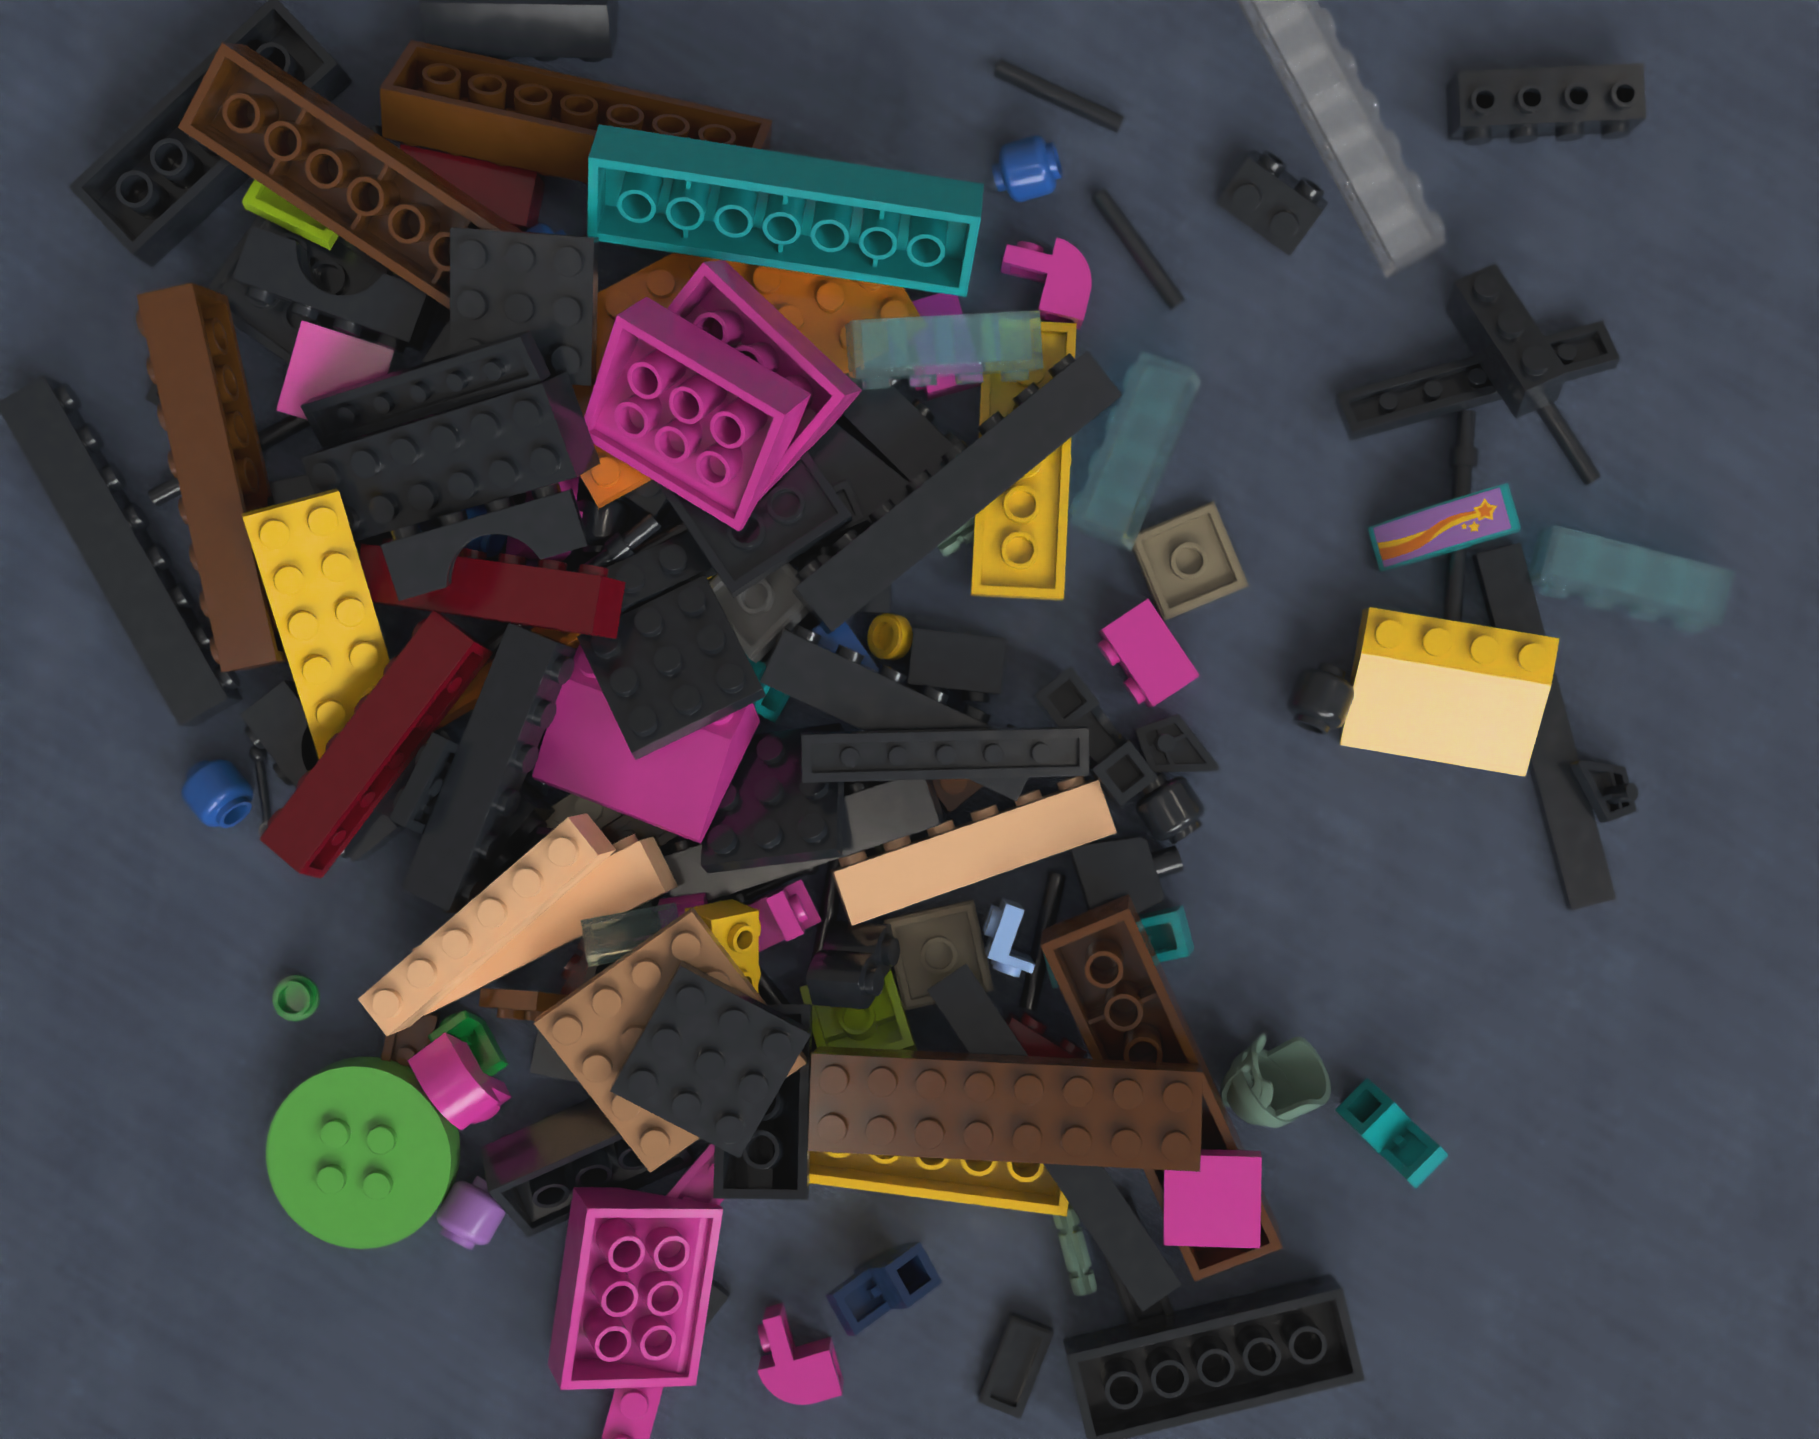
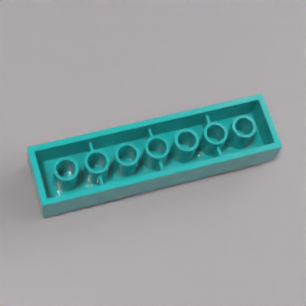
[587,124,984,297]

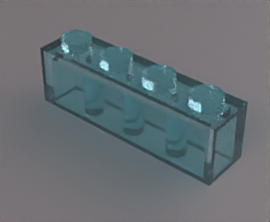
[845,310,1043,390]
[1070,351,1201,551]
[1529,525,1735,634]

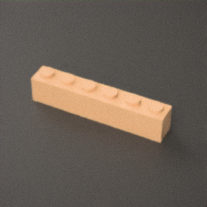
[831,776,1117,926]
[358,813,616,1036]
[412,834,678,1016]

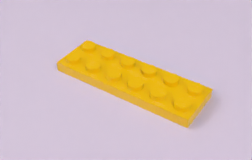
[971,319,1077,601]
[241,488,390,759]

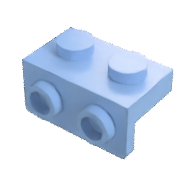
[982,897,1035,977]

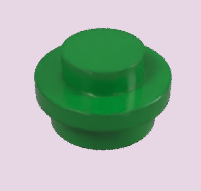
[272,974,320,1021]

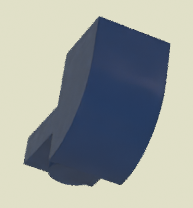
[825,1242,943,1336]

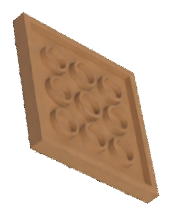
[534,907,807,1173]

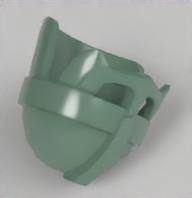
[1220,1033,1331,1128]

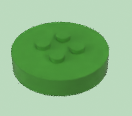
[266,1057,461,1249]

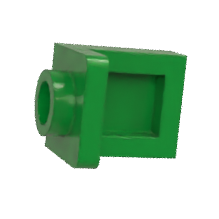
[428,1010,509,1077]

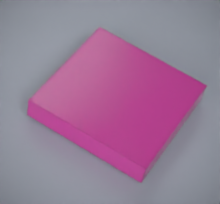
[276,320,394,420]
[1163,1149,1262,1248]

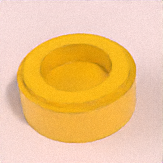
[867,613,913,660]

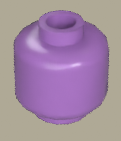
[436,1176,506,1250]

